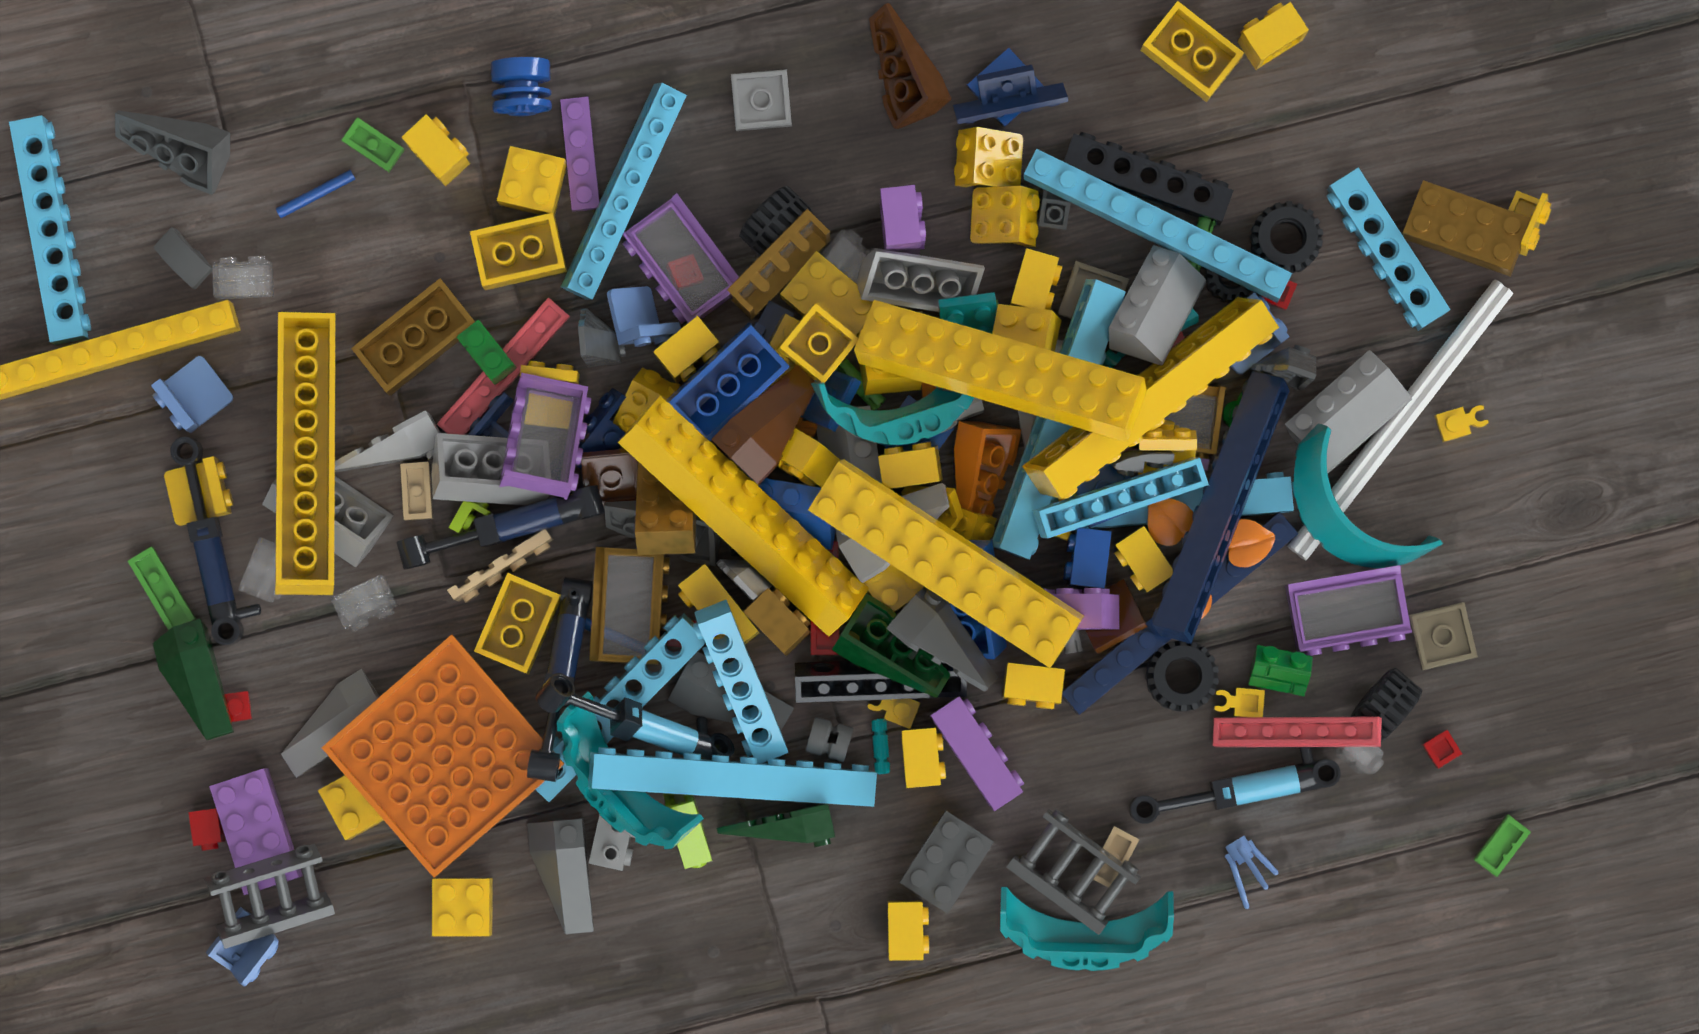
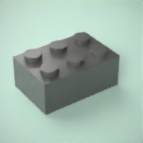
[899,810,994,914]

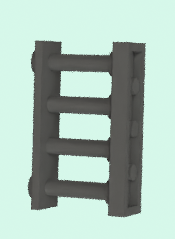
[1007,809,1141,935]
[204,844,335,949]

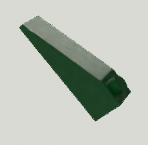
[832,593,951,698]
[152,619,234,740]
[717,804,835,847]

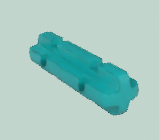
[871,719,890,775]

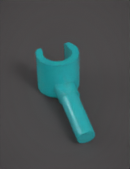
[1103,349,1126,368]

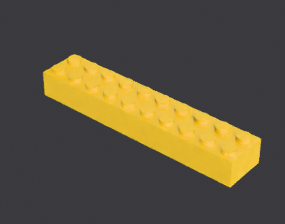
[1022,297,1279,499]
[854,300,1147,442]
[275,312,335,595]
[618,396,869,636]
[808,459,1084,668]

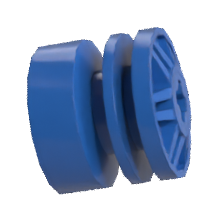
[491,57,552,116]

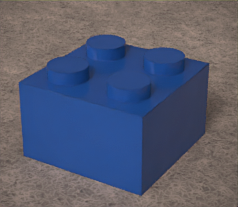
[1063,528,1111,589]

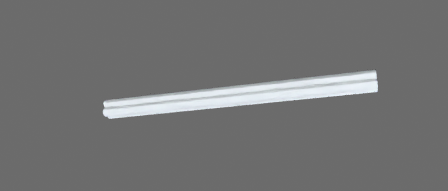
[1287,280,1513,561]

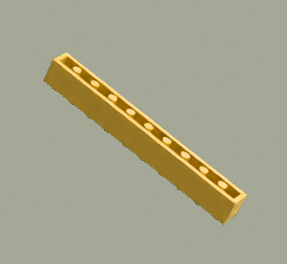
[0,300,241,400]

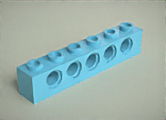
[1327,167,1451,331]
[1032,457,1209,539]
[692,600,788,763]

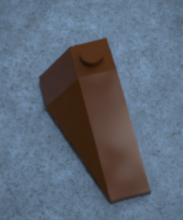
[869,3,952,129]
[711,365,815,485]

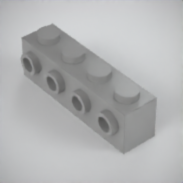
[589,752,635,871]

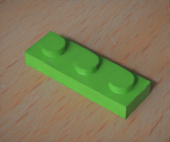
[128,546,197,630]

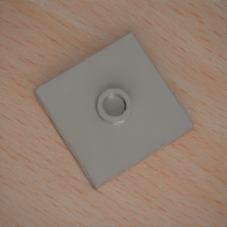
[731,69,792,131]

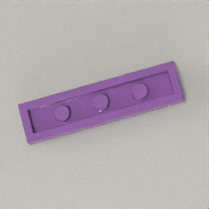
[560,97,600,212]

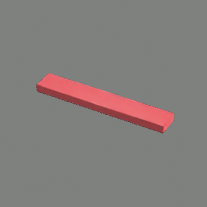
[437,297,570,435]
[1213,717,1382,747]

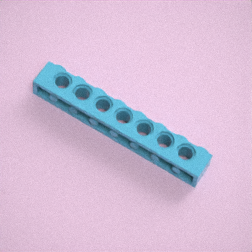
[561,83,687,300]
[9,115,91,345]
[536,613,705,802]

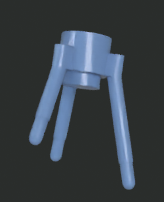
[1225,836,1278,909]

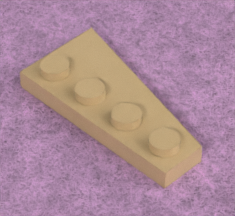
[447,529,553,603]

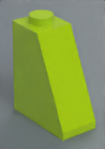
[663,793,712,869]

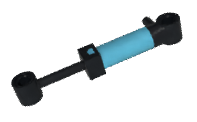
[536,673,735,760]
[1129,747,1341,824]

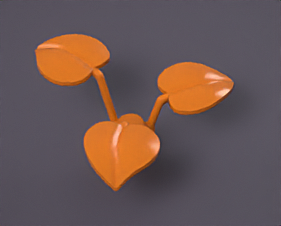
[1147,498,1275,619]

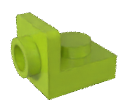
[449,501,492,533]

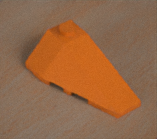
[954,421,1021,516]

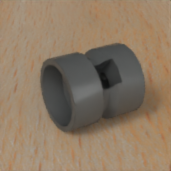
[805,717,854,763]

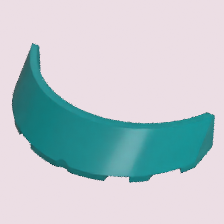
[811,381,974,445]
[1292,423,1443,568]
[557,692,704,849]
[1000,887,1174,971]

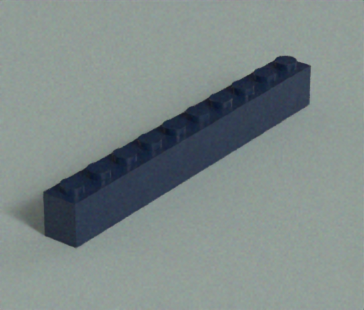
[1152,371,1290,644]
[1062,512,1298,715]

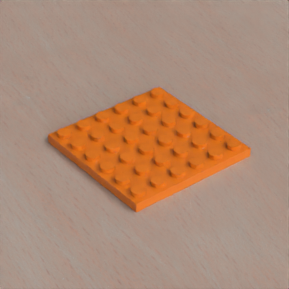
[321,634,565,878]

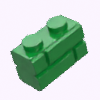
[457,320,517,385]
[1248,645,1313,696]

